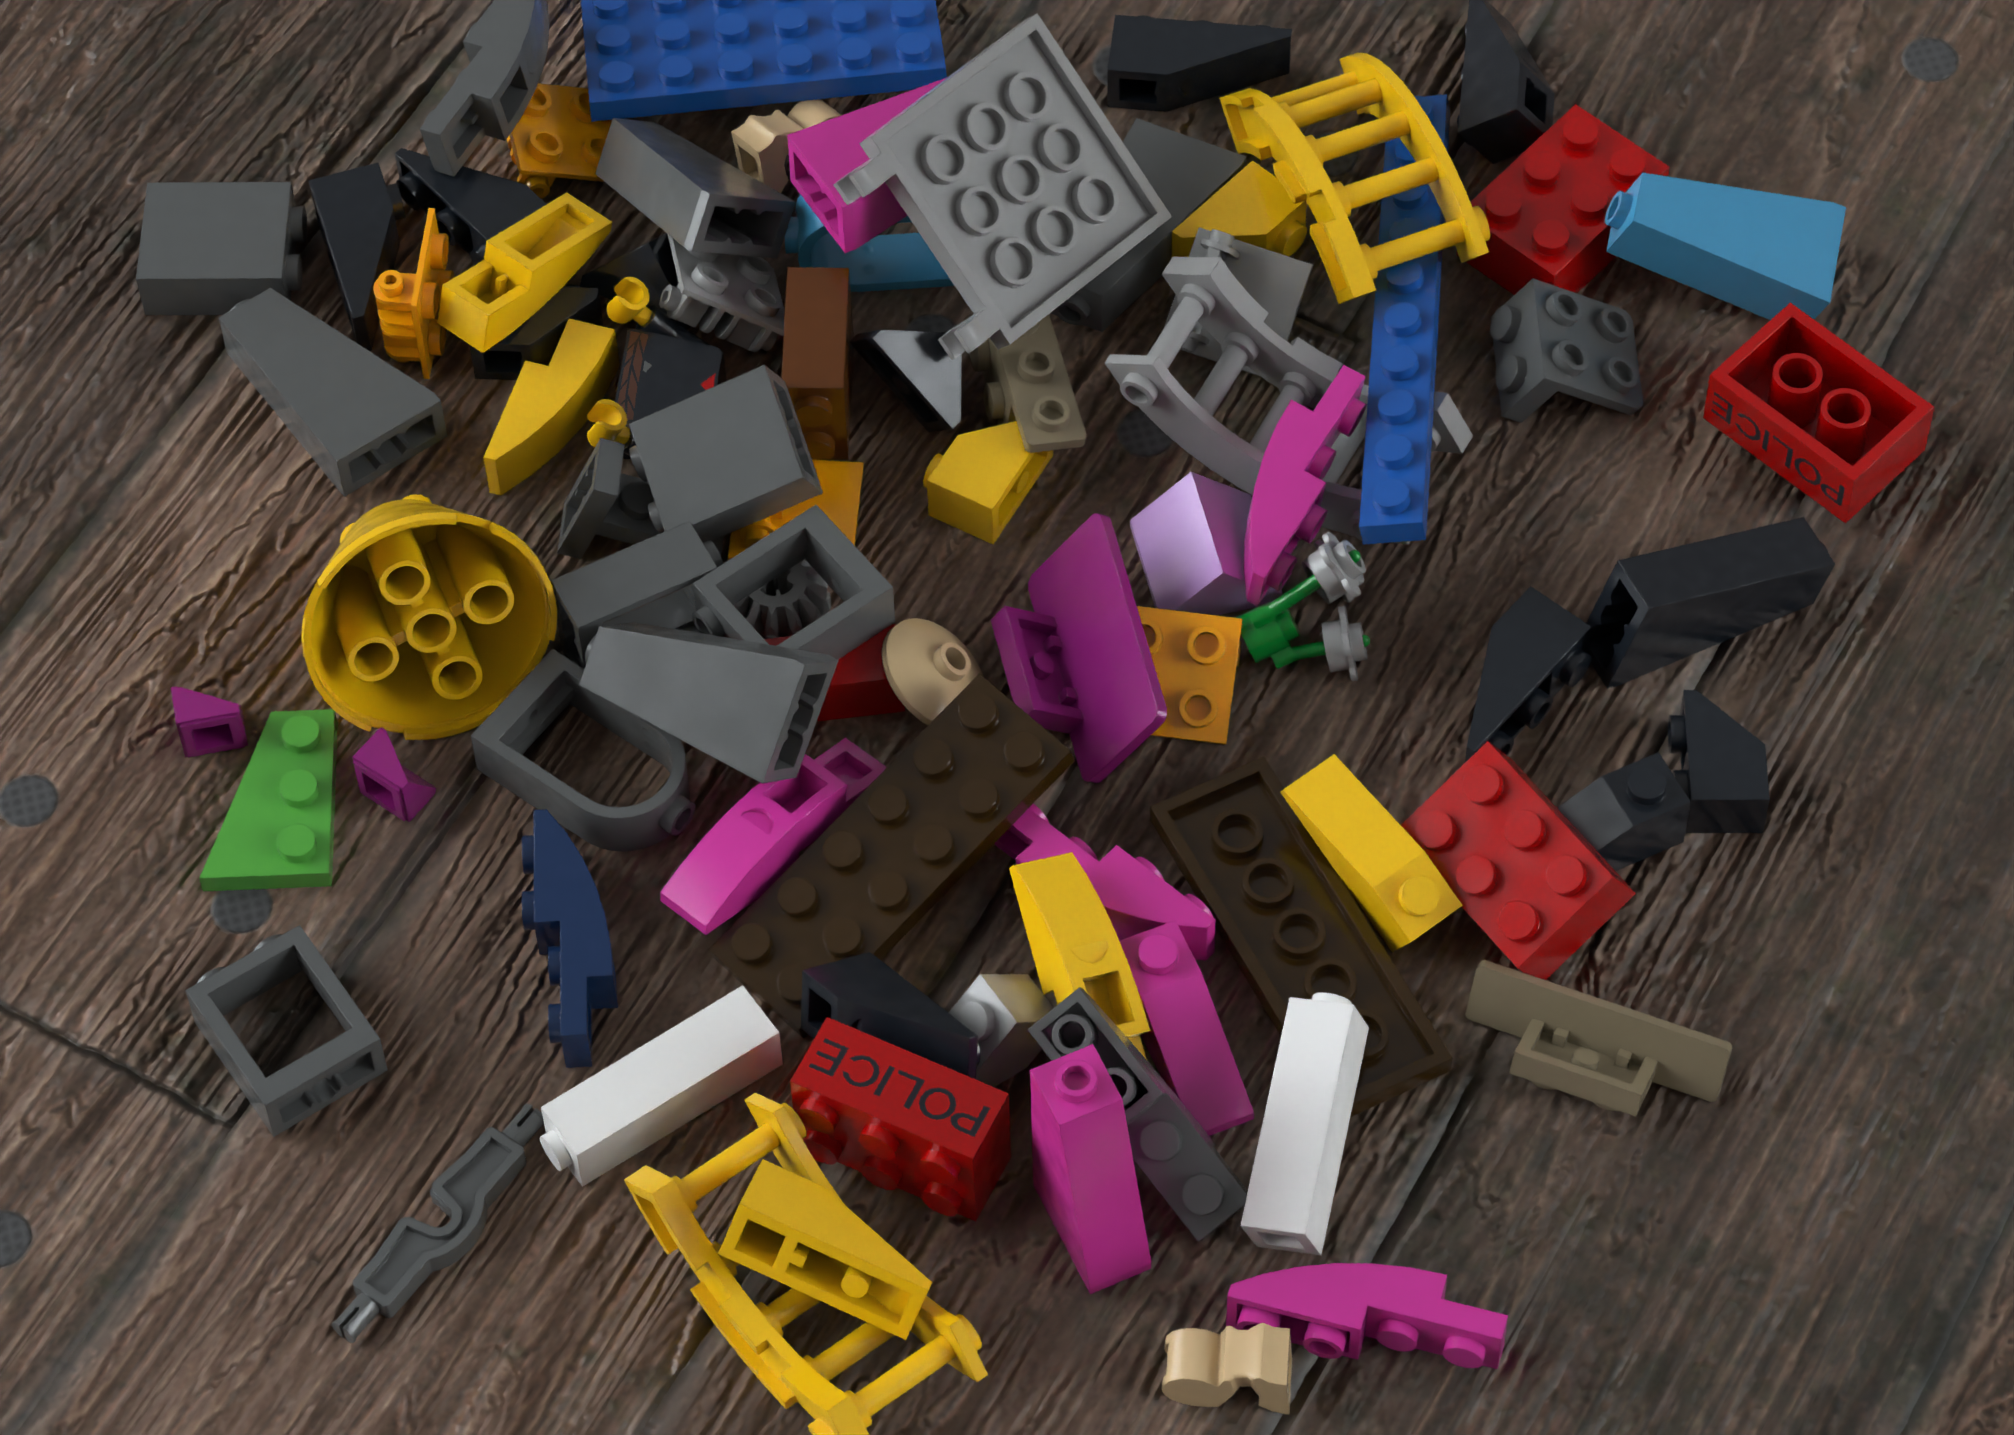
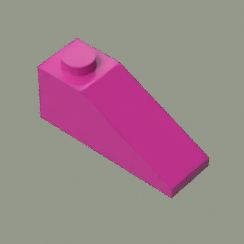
[1120,920,1254,1136]

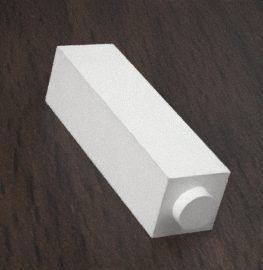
[540,985,783,1187]
[1240,993,1369,1255]

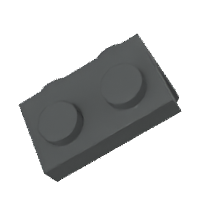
[1490,278,1643,423]

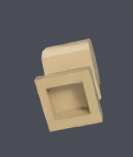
[731,99,841,193]
[1162,1323,1292,1415]

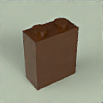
[781,267,854,460]

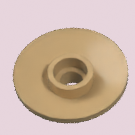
[882,618,983,725]

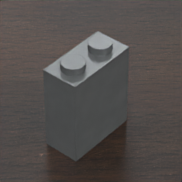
[136,182,307,315]
[629,365,823,542]

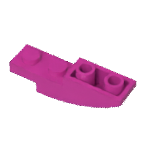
[1244,365,1367,607]
[660,738,887,935]
[994,803,1216,961]
[1226,1263,1508,1369]

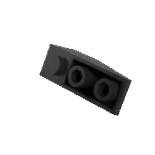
[1457,0,1555,164]
[1107,15,1292,112]
[395,148,547,265]
[1465,586,1592,762]
[801,952,981,1079]

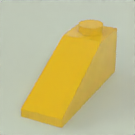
[1280,754,1463,952]
[718,1159,932,1340]

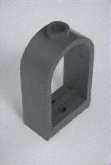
[471,649,696,852]

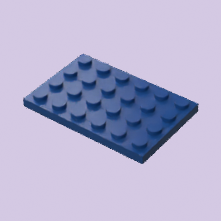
[581,0,947,122]

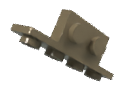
[970,314,1086,453]
[1465,960,1732,1117]

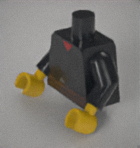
[587,277,727,459]

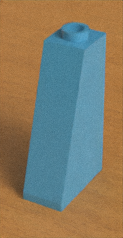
[1605,173,1846,320]

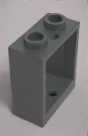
[692,505,895,659]
[551,521,723,669]
[185,925,388,1137]

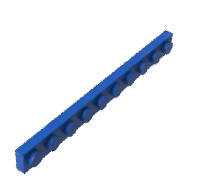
[1359,94,1450,545]

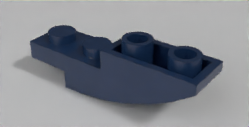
[522,809,618,1068]

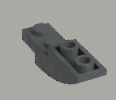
[420,0,550,176]
[1027,987,1248,1242]

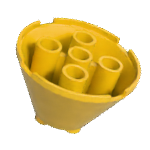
[301,494,557,740]

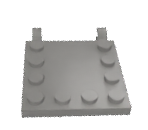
[833,13,1172,360]

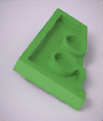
[199,709,338,891]

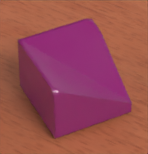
[171,686,248,757]
[353,727,436,822]

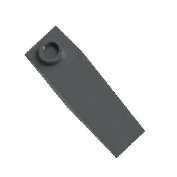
[595,118,796,258]
[1051,118,1246,332]
[219,288,447,497]
[579,622,838,784]

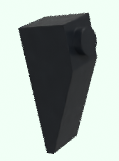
[308,163,406,352]
[1557,752,1691,871]

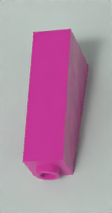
[787,78,946,253]
[1030,1044,1151,1294]

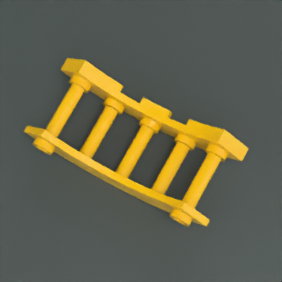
[1219,53,1490,304]
[624,1093,988,1435]

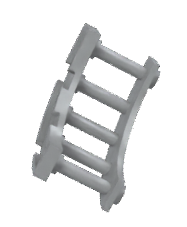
[1105,256,1473,545]

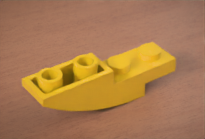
[1009,852,1150,1060]

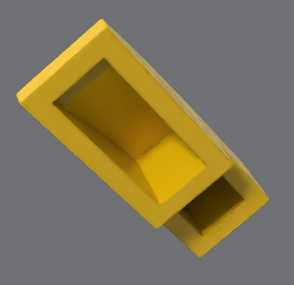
[437,192,612,353]
[483,318,620,495]

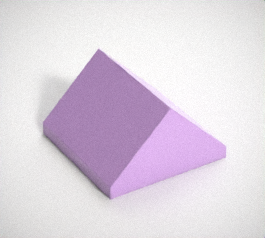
[1130,472,1283,615]

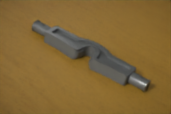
[332,1103,544,1343]

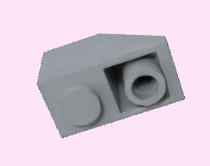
[949,974,1054,1087]

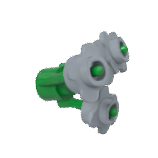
[1235,532,1370,682]

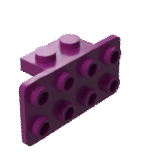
[991,513,1167,783]

